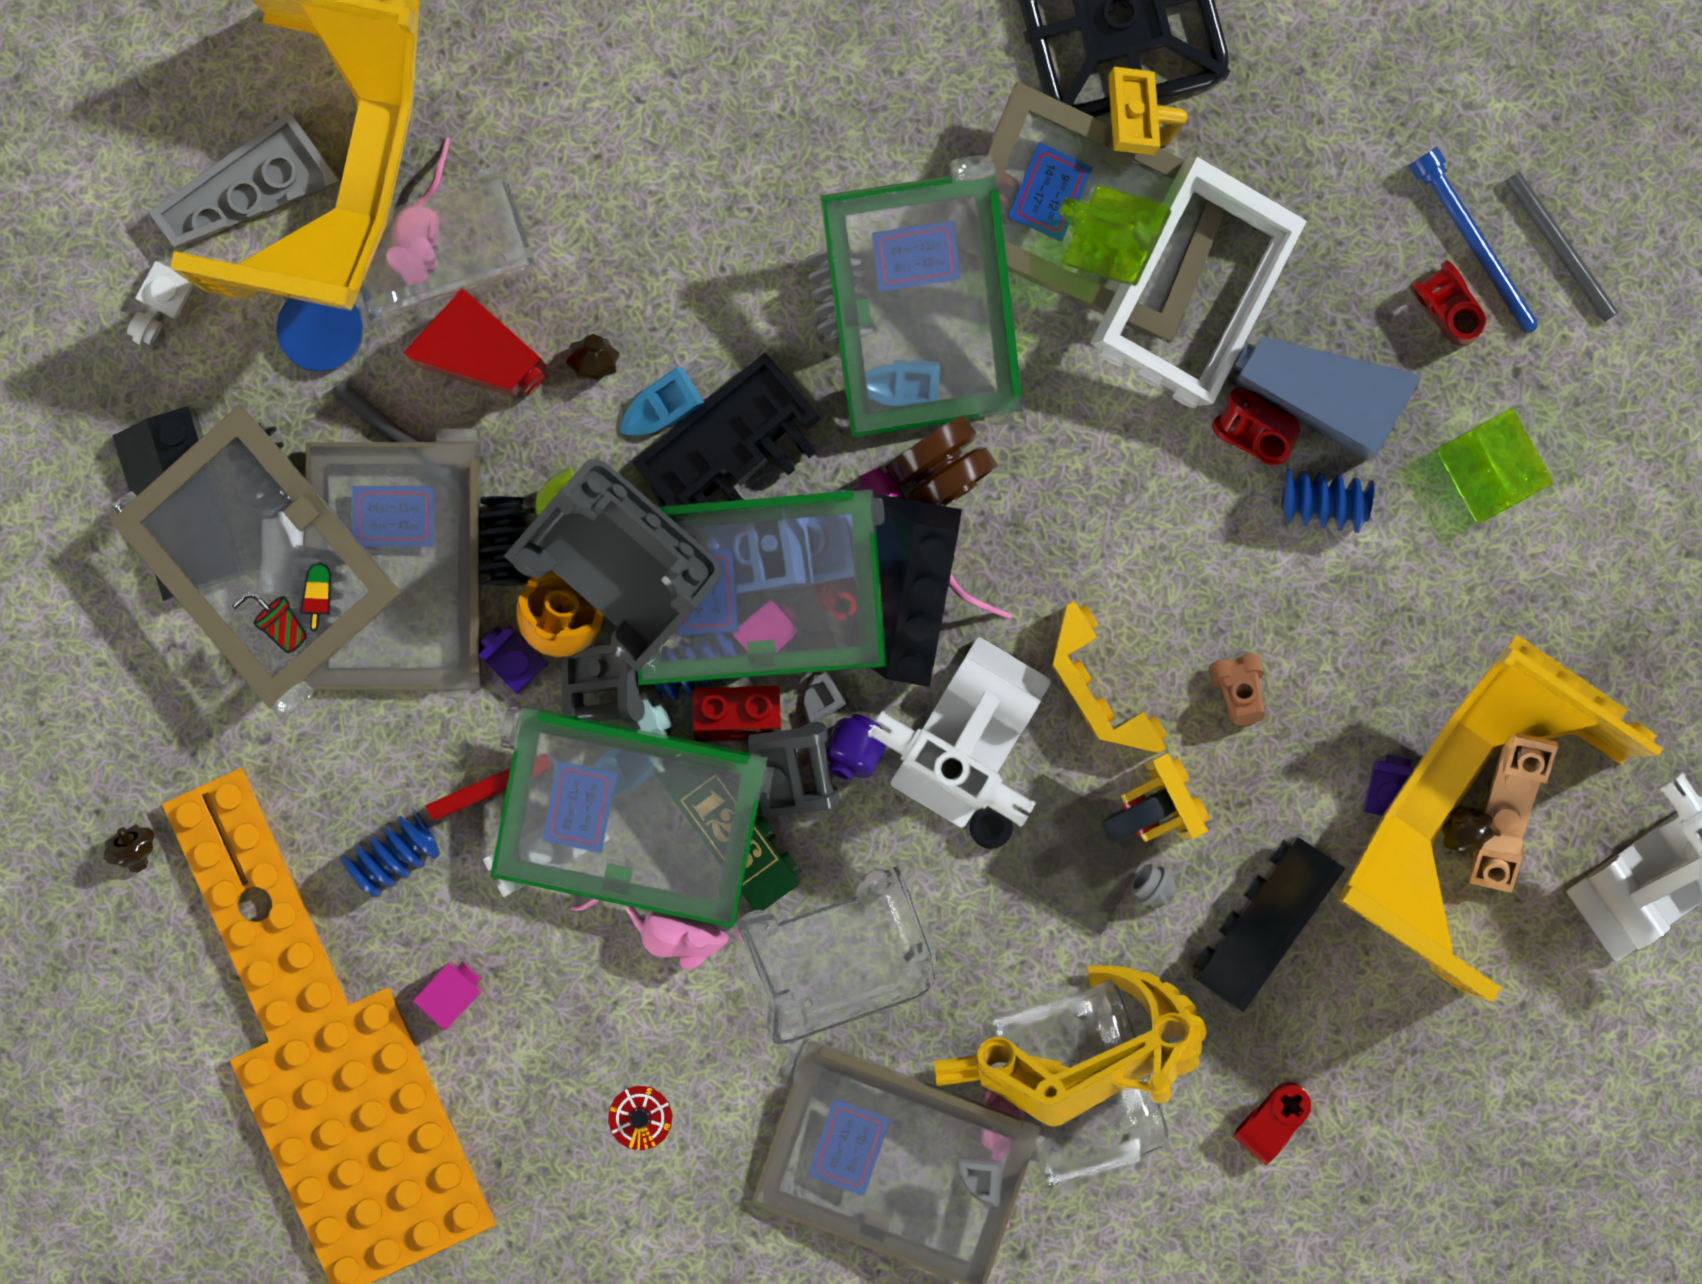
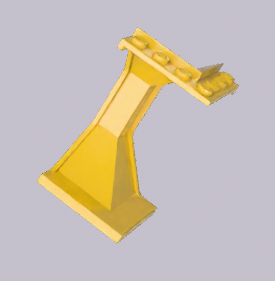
[170,0,420,311]
[1337,635,1663,1003]

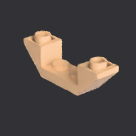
[1469,732,1558,893]

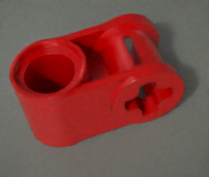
[1410,260,1486,346]
[1212,388,1300,465]
[1232,1082,1312,1165]

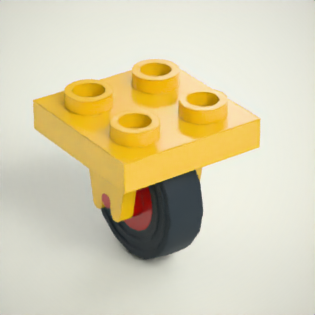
[1102,753,1210,842]

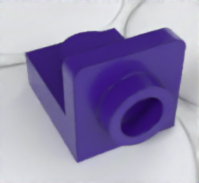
[478,625,548,694]
[1363,754,1414,816]

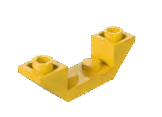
[1051,600,1168,754]

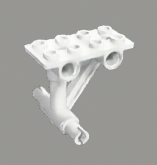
[868,637,1051,828]
[1566,772,1702,961]

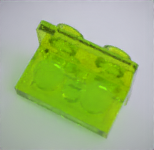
[1058,185,1172,286]
[1437,409,1553,523]

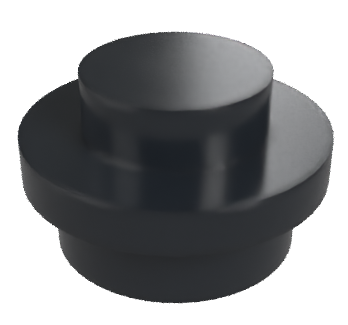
[969,806,1013,849]

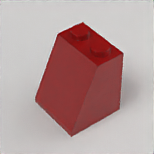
[403,288,547,398]

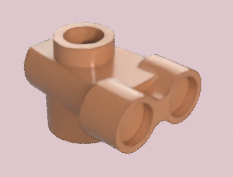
[1209,653,1265,727]

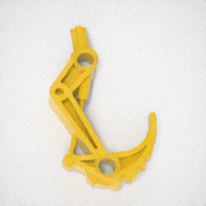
[934,965,1207,1126]

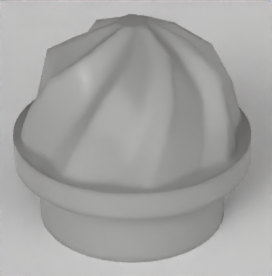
[1130,864,1176,908]

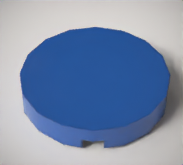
[276,298,363,372]

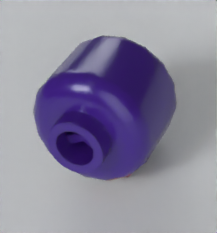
[825,714,887,782]

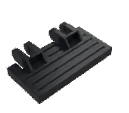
[632,352,821,529]

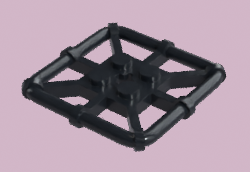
[1019,0,1231,117]

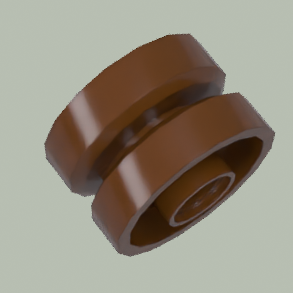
[886,415,998,506]

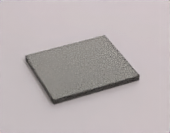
[988,774,1154,935]

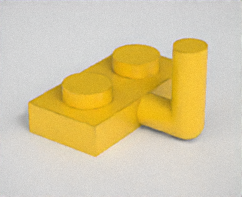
[1108,67,1188,156]

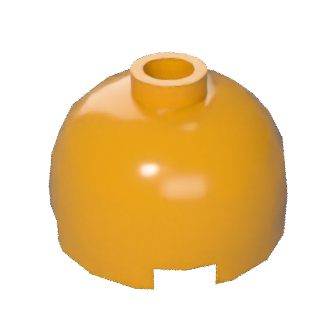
[516,571,604,658]

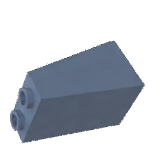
[1231,337,1421,460]

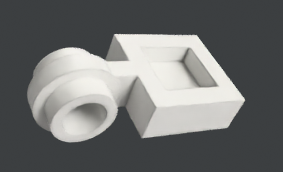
[127,261,194,346]

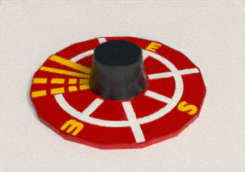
[608,1086,673,1151]

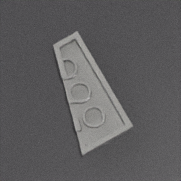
[149,111,341,249]

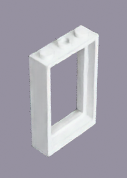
[1090,157,1307,409]

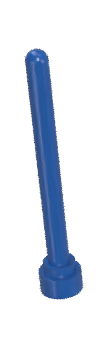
[1408,147,1538,333]

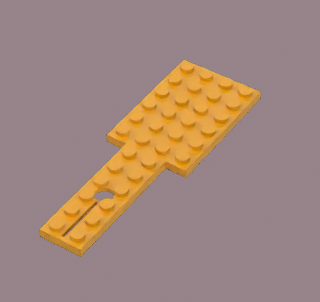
[162,768,497,1284]

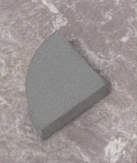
[803,672,847,723]
[957,1156,1003,1207]

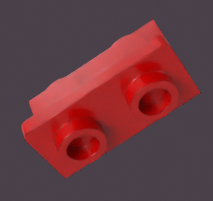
[692,686,782,742]

